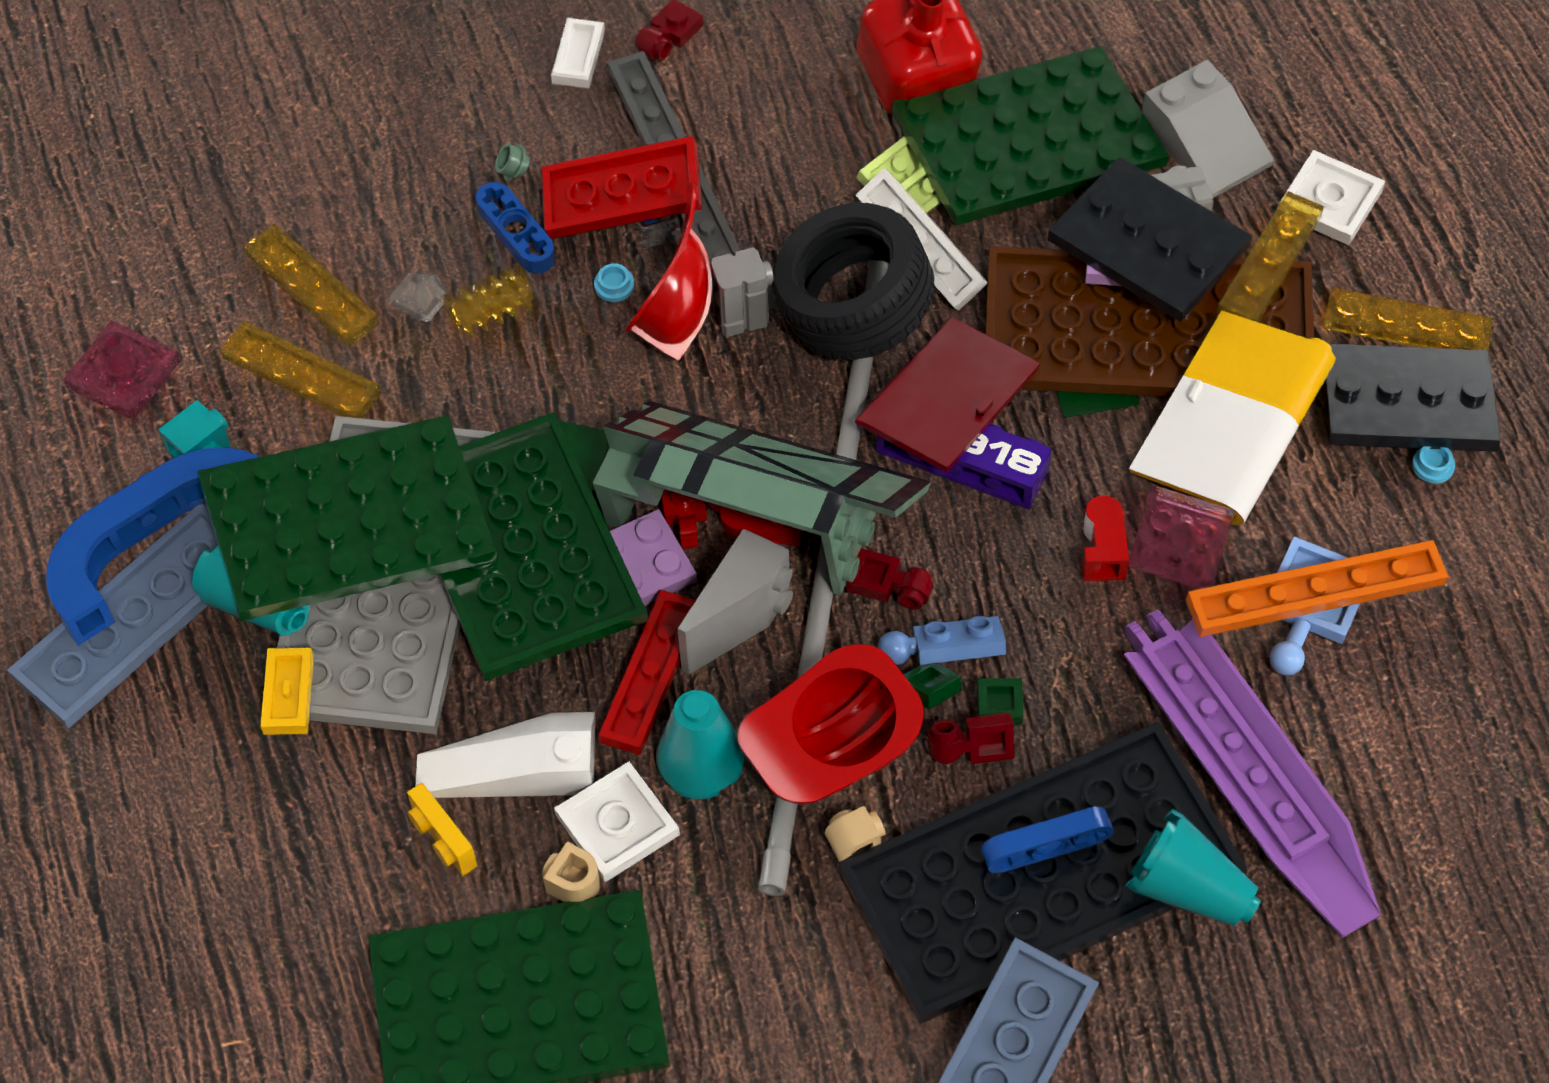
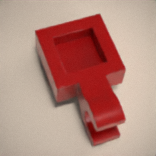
[661,489,707,549]

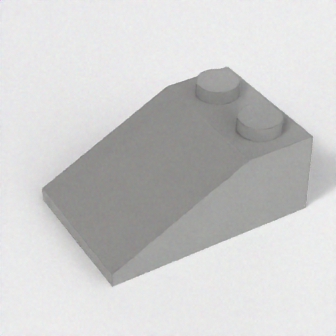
[1142,60,1274,198]
[678,529,793,675]

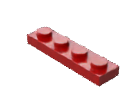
[598,590,696,756]

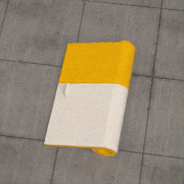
[1129,310,1336,525]

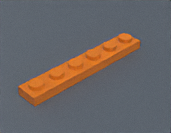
[1186,540,1449,638]

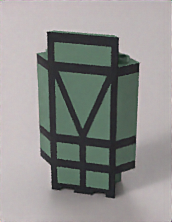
[593,400,931,596]

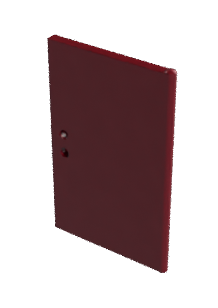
[855,317,1040,473]

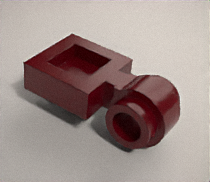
[635,0,704,61]
[846,548,934,610]
[928,713,1015,764]

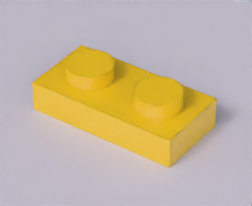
[260,647,314,735]
[407,783,477,876]

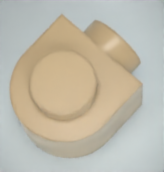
[825,806,886,862]
[542,841,600,902]

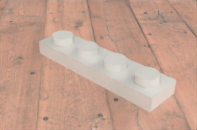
[856,168,988,310]

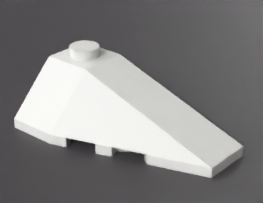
[415,712,596,798]

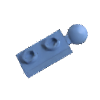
[877,616,1006,665]

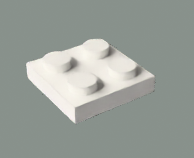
[1277,150,1385,245]
[554,762,680,883]

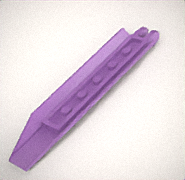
[1124,609,1381,938]

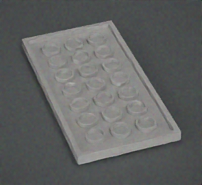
[277,416,497,735]

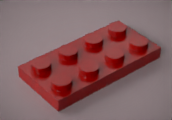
[542,136,702,239]

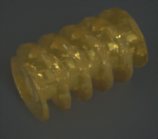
[443,263,533,339]

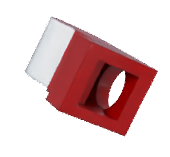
[1082,495,1129,582]

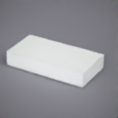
[551,18,605,88]

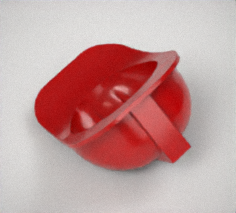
[623,182,712,362]
[737,644,924,804]

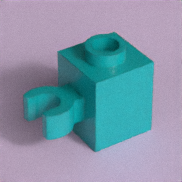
[158,400,231,458]

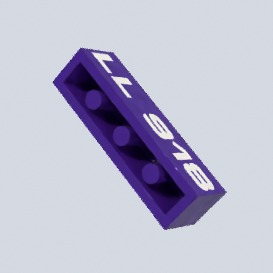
[876,424,1052,510]

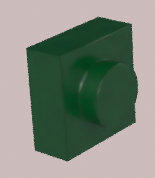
[904,663,962,710]
[977,678,1023,726]

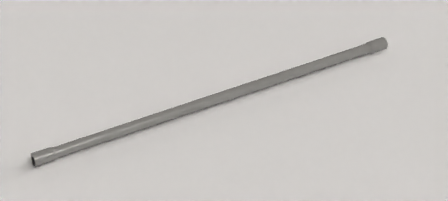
[758,260,889,896]

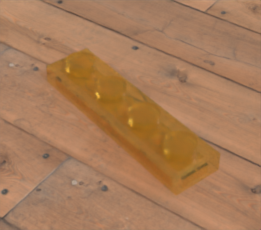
[1217,191,1324,322]
[244,224,379,347]
[1323,287,1493,350]
[220,321,381,419]

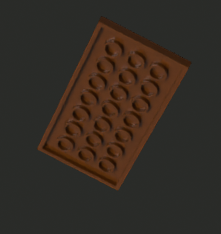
[985,246,1315,404]

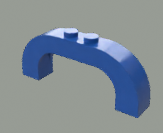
[46,448,260,646]

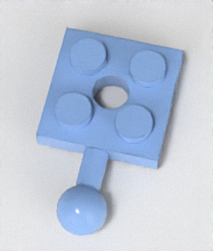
[1269,536,1361,676]

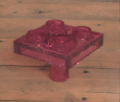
[63,320,181,420]
[1128,485,1235,589]

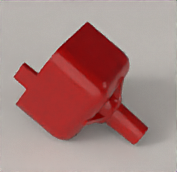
[856,0,983,115]

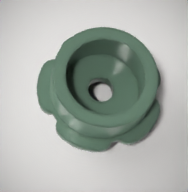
[495,143,529,181]

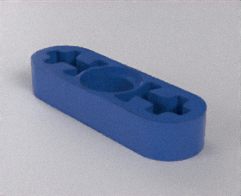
[476,182,555,274]
[981,807,1114,873]

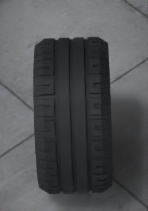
[772,203,935,360]

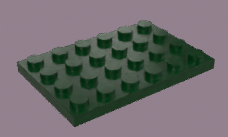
[892,46,1169,226]
[439,412,648,682]
[197,415,497,621]
[368,890,670,1083]

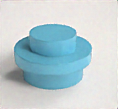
[594,263,635,302]
[1412,446,1455,484]

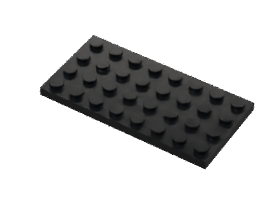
[838,722,1248,1024]

